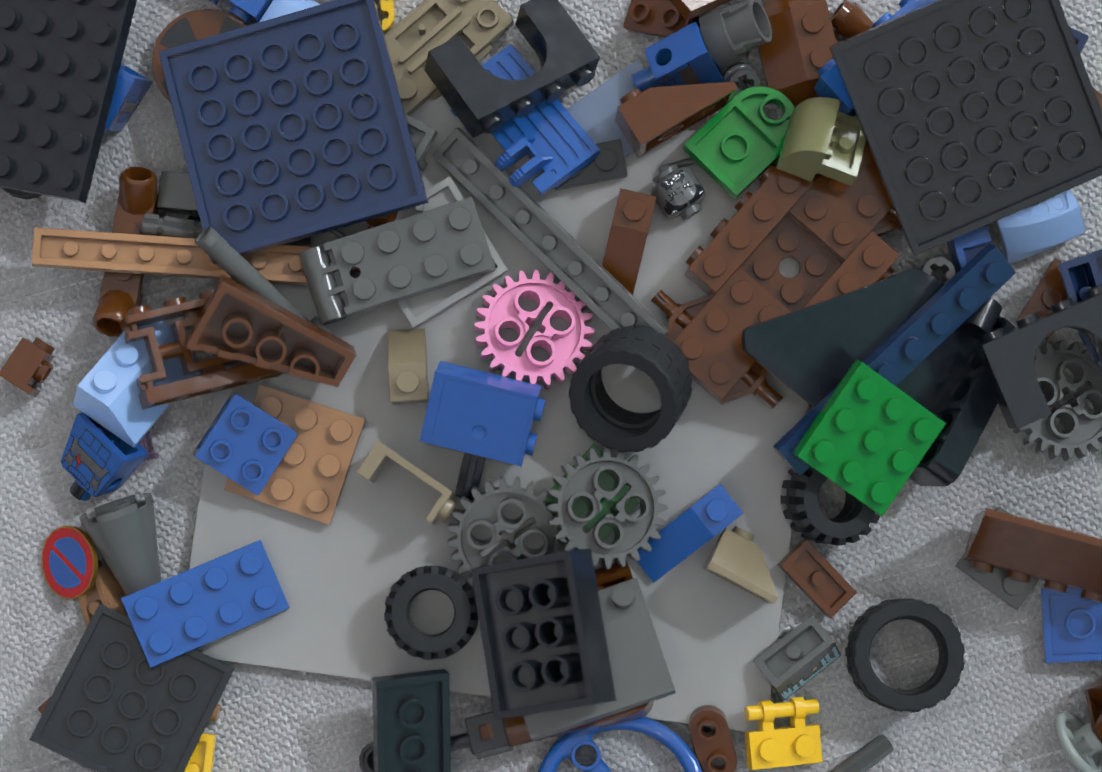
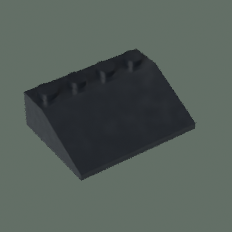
[471,548,616,720]

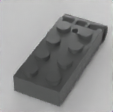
[298,196,495,325]

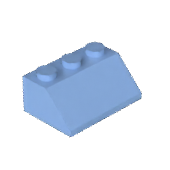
[73,321,196,448]

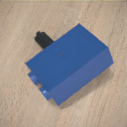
[420,361,546,500]

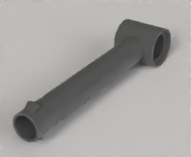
[195,226,337,337]

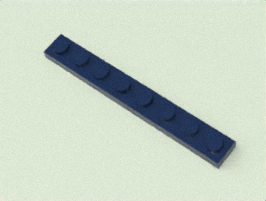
[773,243,1016,476]

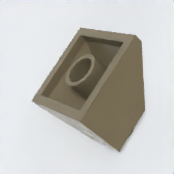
[703,526,778,604]

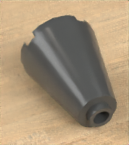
[79,492,162,595]

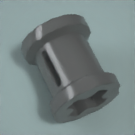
[920,257,955,284]

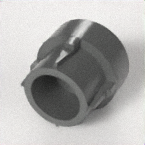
[699,0,772,68]

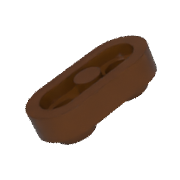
[689,705,737,772]

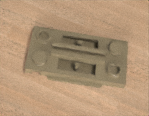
[384,0,514,116]

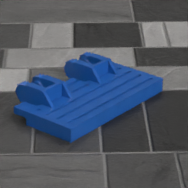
[450,44,601,195]

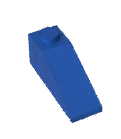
[636,484,743,583]

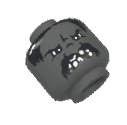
[651,164,706,221]

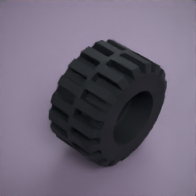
[780,466,880,545]
[384,565,479,660]

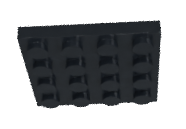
[29,603,234,772]

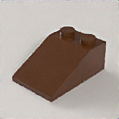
[615,82,738,158]

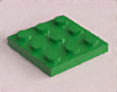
[792,359,946,516]

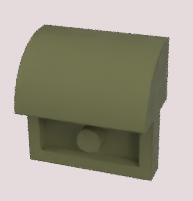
[776,97,866,186]

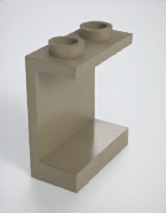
[356,441,457,525]

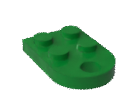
[682,86,795,200]

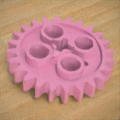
[474,269,595,389]

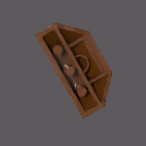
[758,0,836,108]

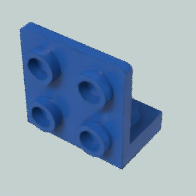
[192,391,297,495]

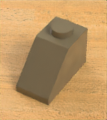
[388,328,429,405]

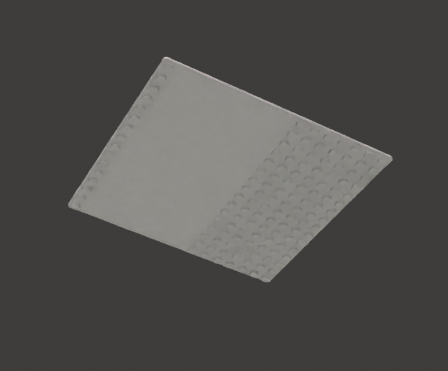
[189,97,808,731]

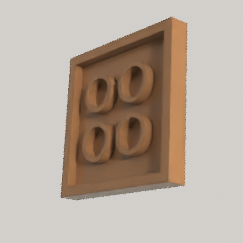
[224,384,366,525]

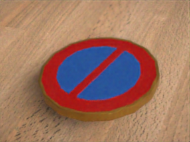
[41,525,98,600]

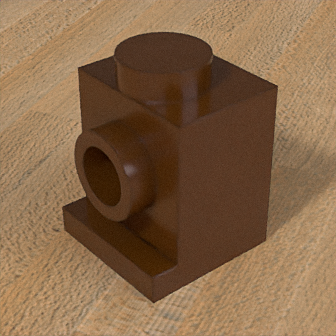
[0,337,55,397]

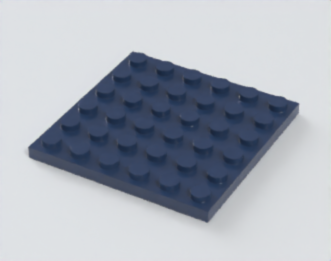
[158,0,429,264]

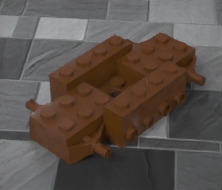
[651,141,902,409]

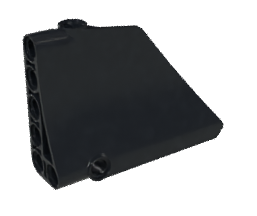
[741,268,1016,487]

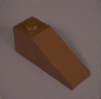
[602,188,656,295]

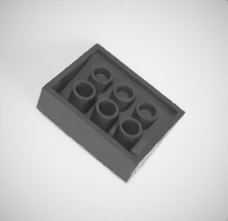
[523,578,676,742]

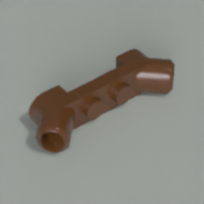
[93,167,159,337]

